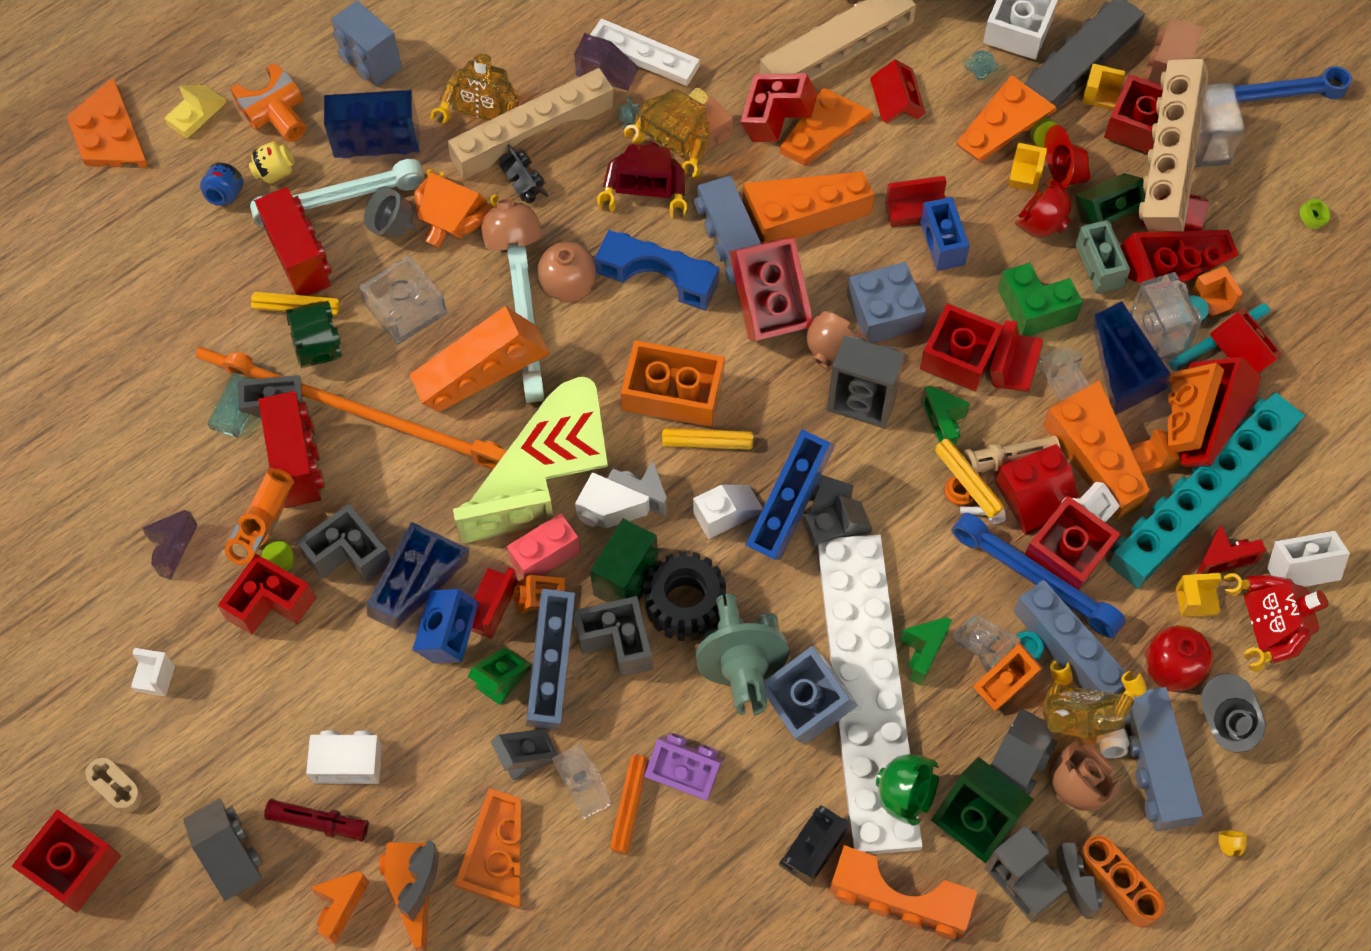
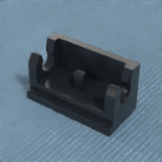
[779,805,849,886]

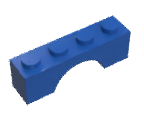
[595,230,719,311]

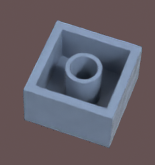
[331,0,402,87]
[847,262,926,343]
[764,646,859,745]

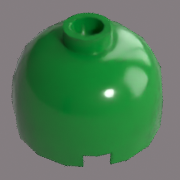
[876,754,939,826]

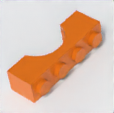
[829,845,977,940]

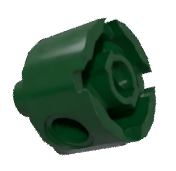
[285,301,342,369]

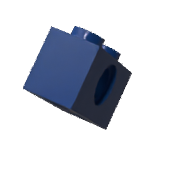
[920,197,969,271]
[412,589,479,663]

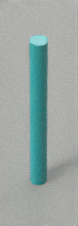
[1169,303,1270,371]

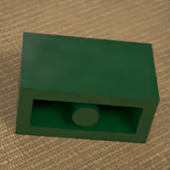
[1075,173,1146,224]

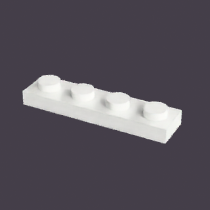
[588,19,700,86]

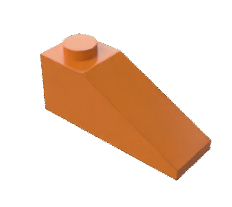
[379,842,430,951]

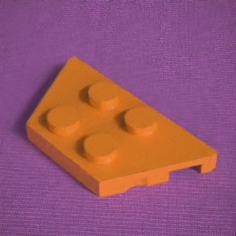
[67,78,148,168]

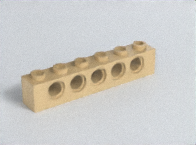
[1139,59,1209,231]

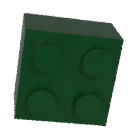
[590,518,660,603]
[931,757,1034,864]

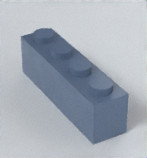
[694,175,761,295]
[1013,580,1126,710]
[525,589,575,730]
[1121,687,1203,831]

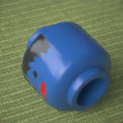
[200,162,244,206]

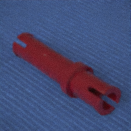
[264,798,369,842]

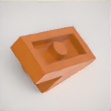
[1129,429,1182,476]
[973,643,1043,711]
[311,871,369,944]

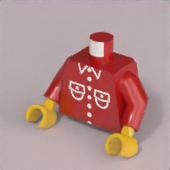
[1223,573,1328,672]

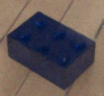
[324,90,420,158]

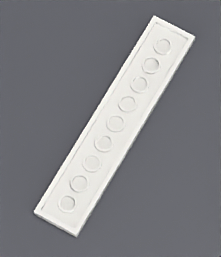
[817,534,922,854]

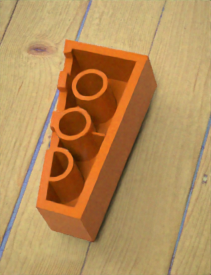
[743,172,875,243]
[409,306,550,412]
[1043,380,1150,521]

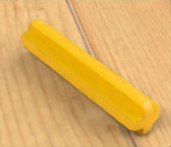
[251,292,340,316]
[662,428,753,450]
[935,439,1003,518]

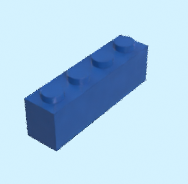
[746,429,836,560]

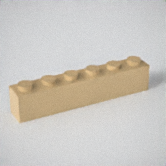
[760,0,916,81]

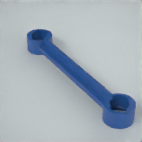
[1184,66,1352,115]
[951,513,1126,638]

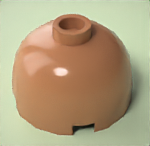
[481,198,542,250]
[537,241,597,303]
[806,311,869,369]
[1051,741,1120,811]

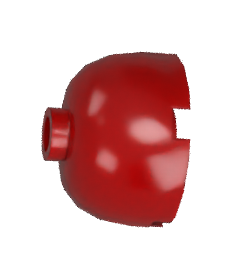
[1014,178,1072,238]
[1145,625,1214,692]

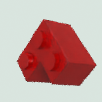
[741,73,818,142]
[217,554,316,635]

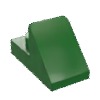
[921,386,970,447]
[900,617,952,686]
[468,647,531,704]

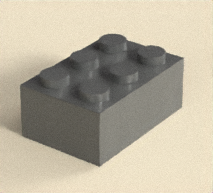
[827,335,905,429]

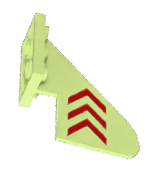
[453,377,608,543]

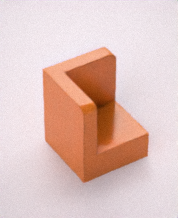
[1192,265,1243,319]

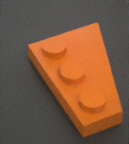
[956,75,1057,162]
[780,87,873,166]
[1168,363,1224,453]
[454,788,521,909]

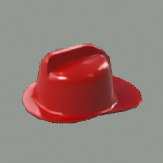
[1044,125,1091,189]

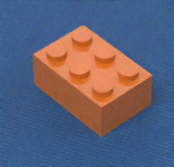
[621,340,725,427]

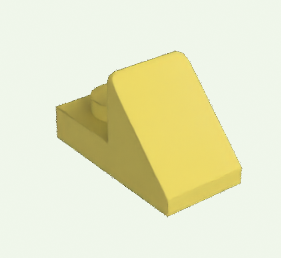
[164,85,227,139]

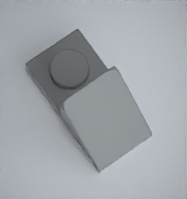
[607,461,667,516]

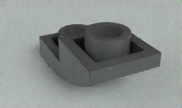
[397,840,439,922]
[1056,842,1103,919]

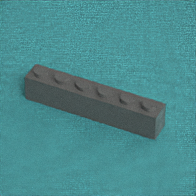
[1024,0,1145,118]

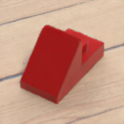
[1196,525,1266,574]

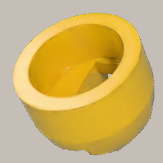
[1218,830,1247,857]

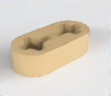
[85,758,143,813]

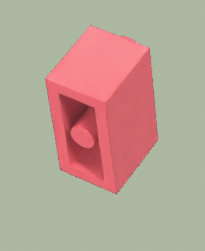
[507,513,580,579]

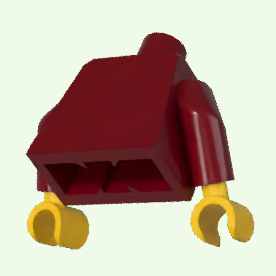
[597,141,687,218]

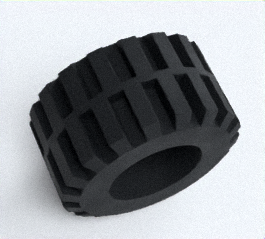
[645,552,726,641]

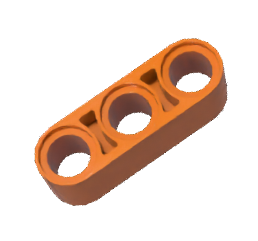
[1079,835,1165,928]

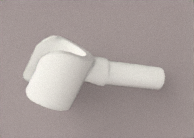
[960,506,1006,524]

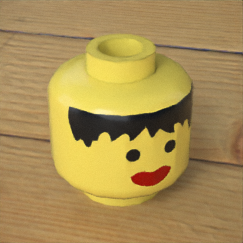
[249,141,295,184]

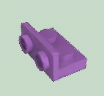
[644,733,725,801]

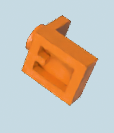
[513,575,565,614]

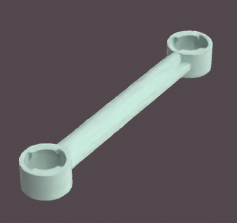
[250,159,425,227]
[507,243,545,403]

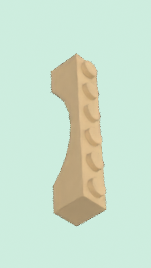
[448,68,613,180]

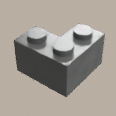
[296,504,392,583]
[573,596,653,677]
[990,708,1058,796]
[183,798,263,901]
[985,825,1068,922]

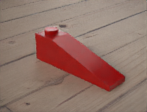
[1120,230,1239,288]
[1181,357,1261,467]

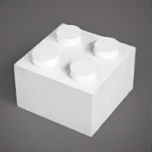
[983,0,1058,60]

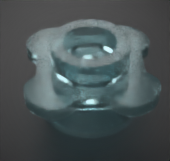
[964,50,998,80]
[619,97,641,129]

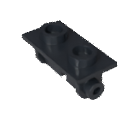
[499,144,549,203]

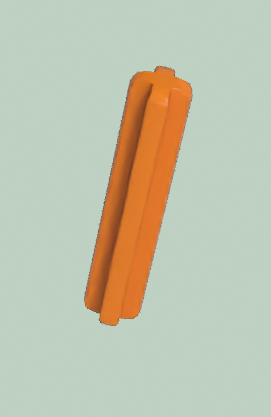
[610,755,648,854]

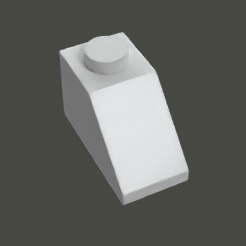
[575,472,650,529]
[693,485,763,539]

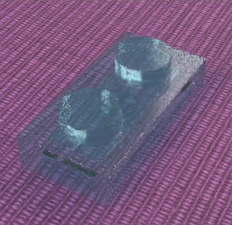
[207,372,253,438]

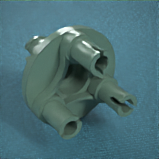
[696,594,789,716]

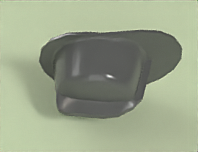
[364,187,416,238]
[1201,673,1266,753]

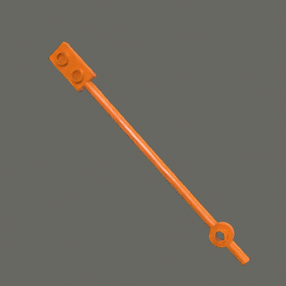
[195,346,507,470]

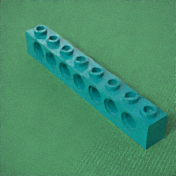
[1108,392,1305,590]

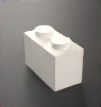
[1267,531,1350,587]
[306,730,382,784]

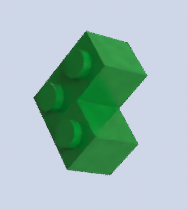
[998,262,1083,336]

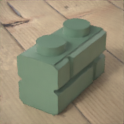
[1075,220,1130,294]

